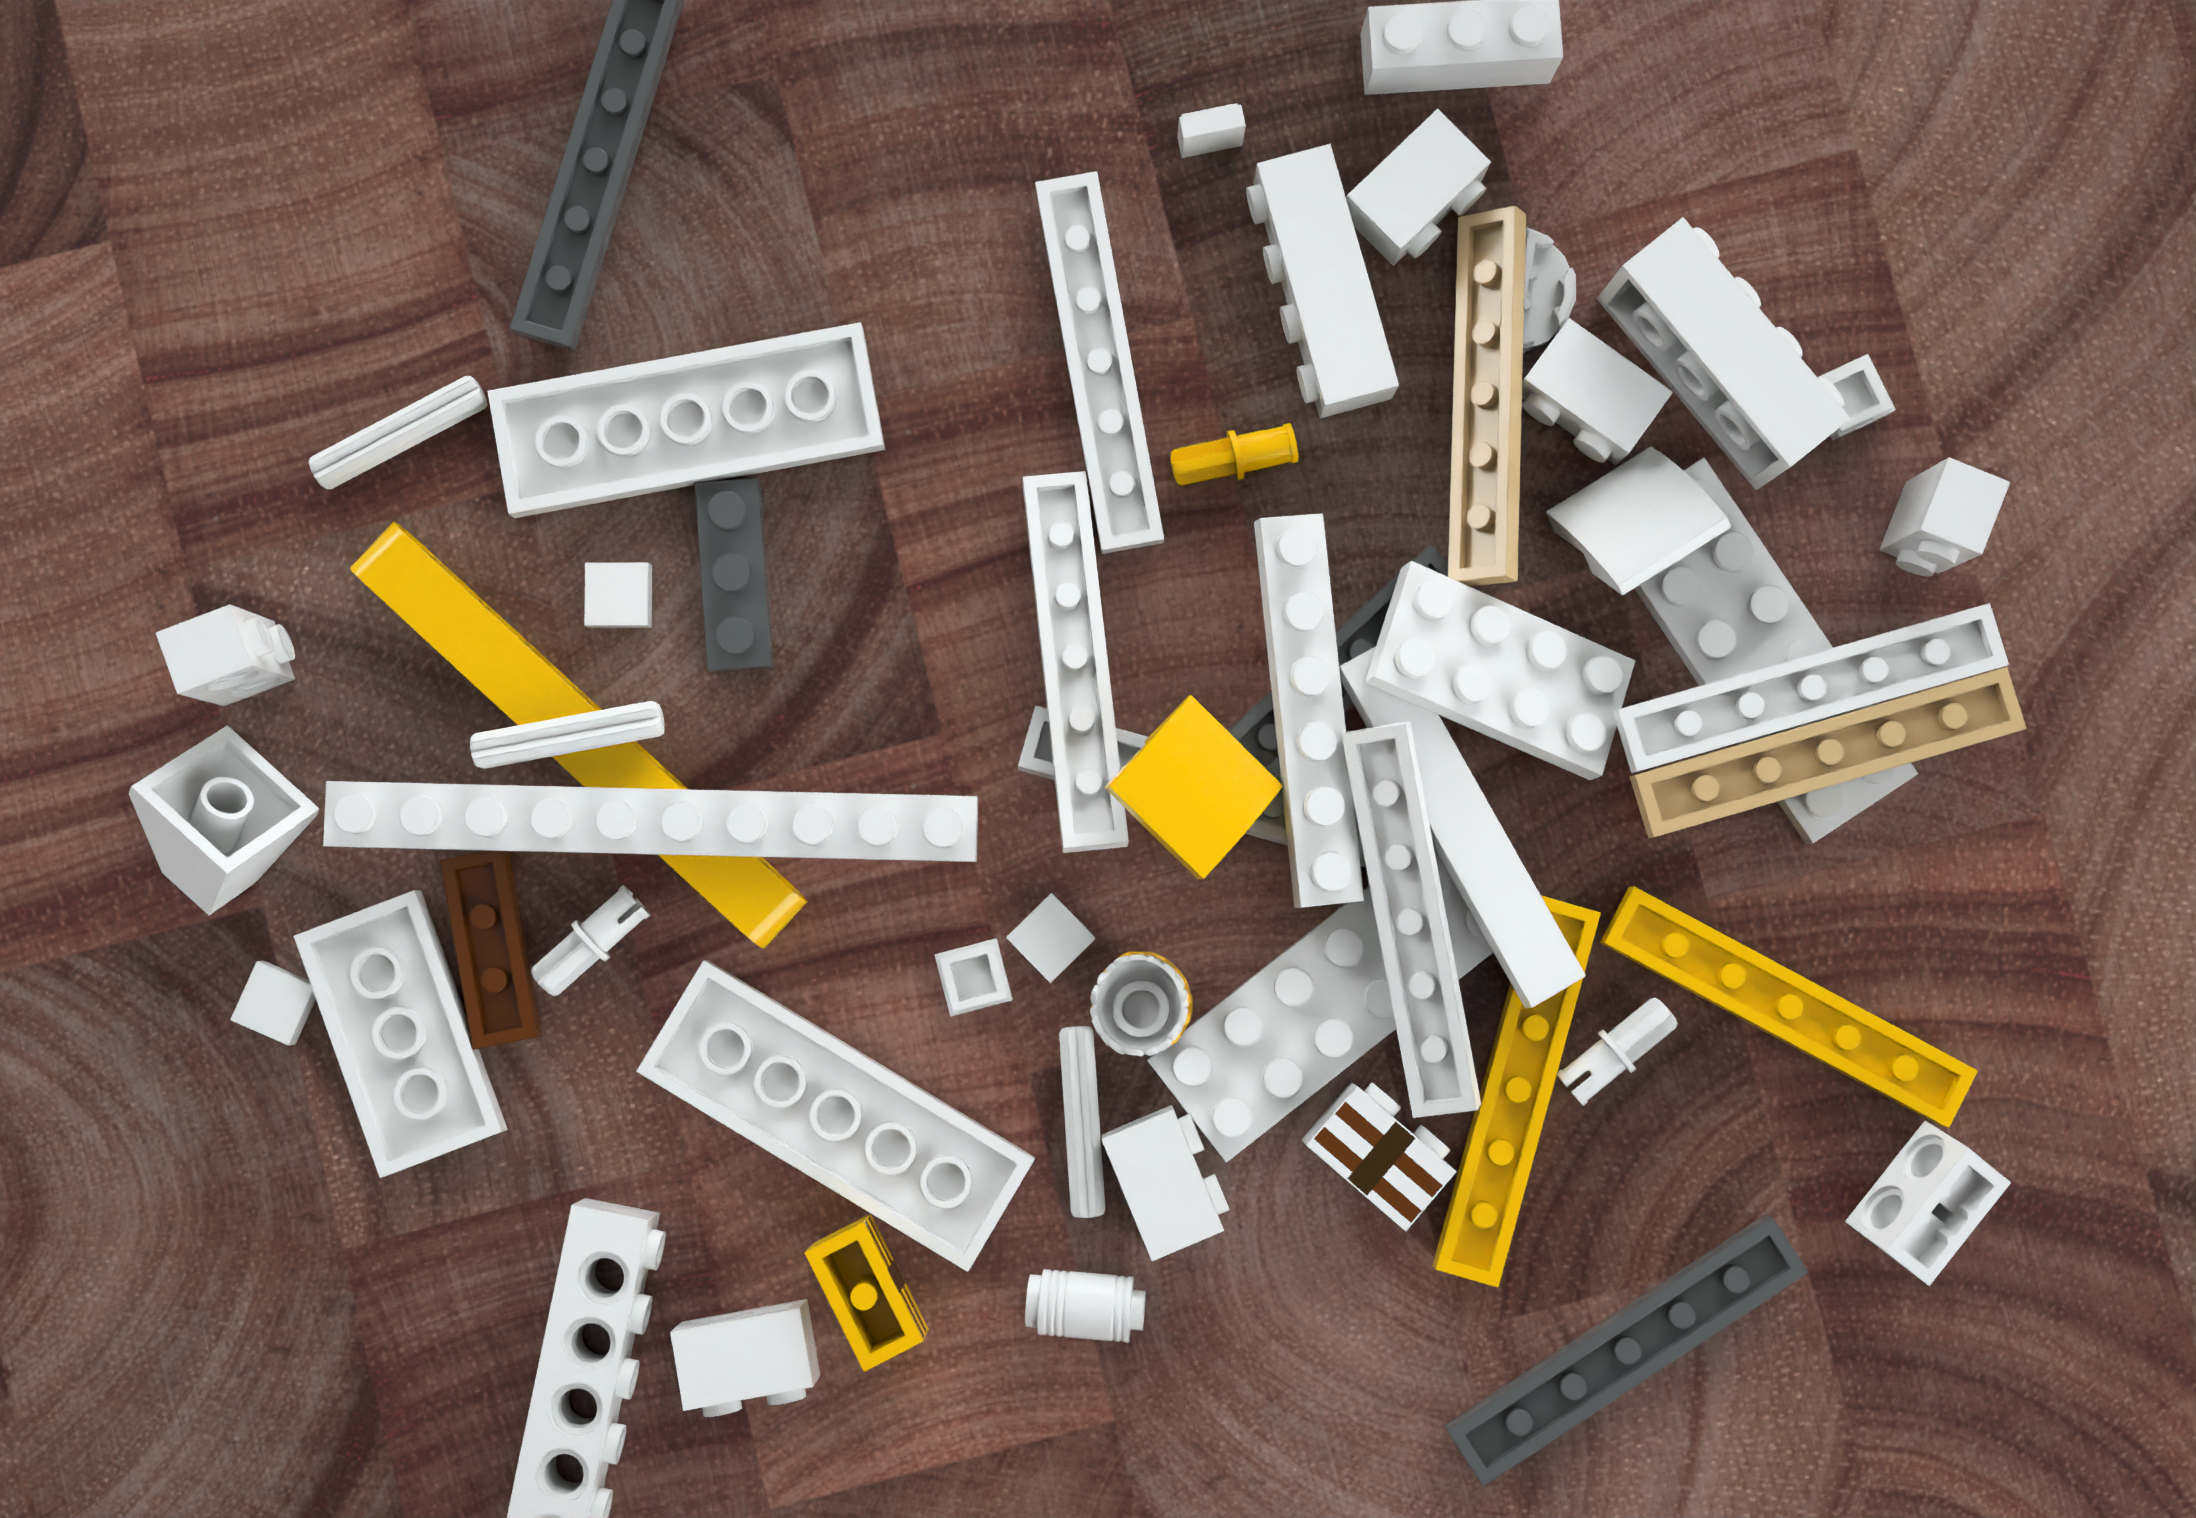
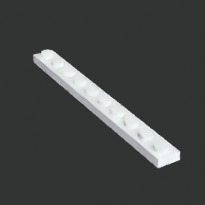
[323,781,978,862]

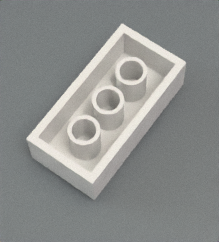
[1597,217,1851,490]

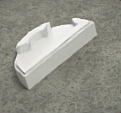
[1523,227,1576,353]

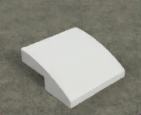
[1546,446,1731,596]

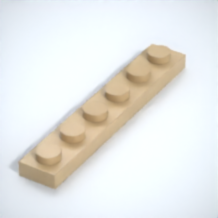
[1448,206,1526,587]
[1630,667,2027,838]

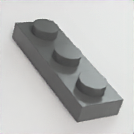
[695,478,774,673]

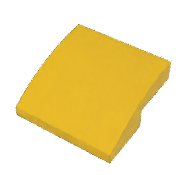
[1104,695,1283,879]

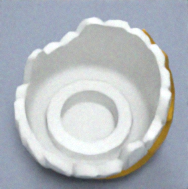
[1090,952,1193,1056]

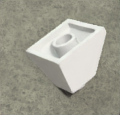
[129,725,319,915]

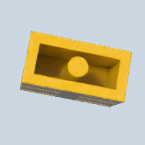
[804,1213,929,1372]

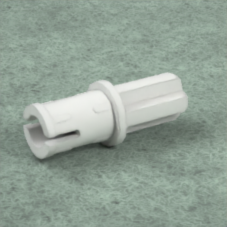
[531,885,651,996]
[1557,998,1678,1106]

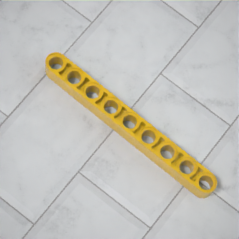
[350,521,808,949]

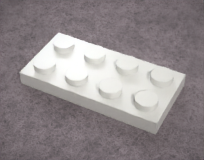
[1364,561,1635,780]
[294,890,508,1178]

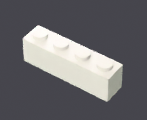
[1246,144,1399,418]

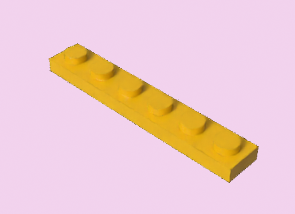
[1600,886,1978,1128]
[1432,895,1601,1288]

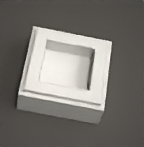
[1177,103,1246,158]
[1817,354,1896,440]
[584,562,652,628]
[1006,893,1096,983]
[935,938,1013,1017]
[230,961,316,1045]

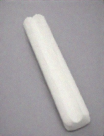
[308,376,488,489]
[470,701,665,769]
[1059,1026,1105,1218]

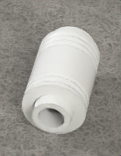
[1025,1269,1146,1343]

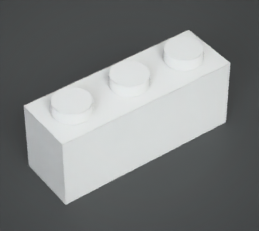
[1360,0,1563,95]

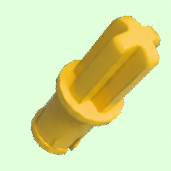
[1170,423,1298,486]

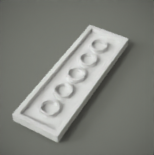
[487,322,885,518]
[1634,458,1918,844]
[1147,848,1493,1163]
[636,960,1035,1272]

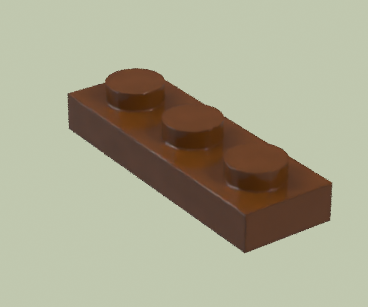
[440,851,542,1050]

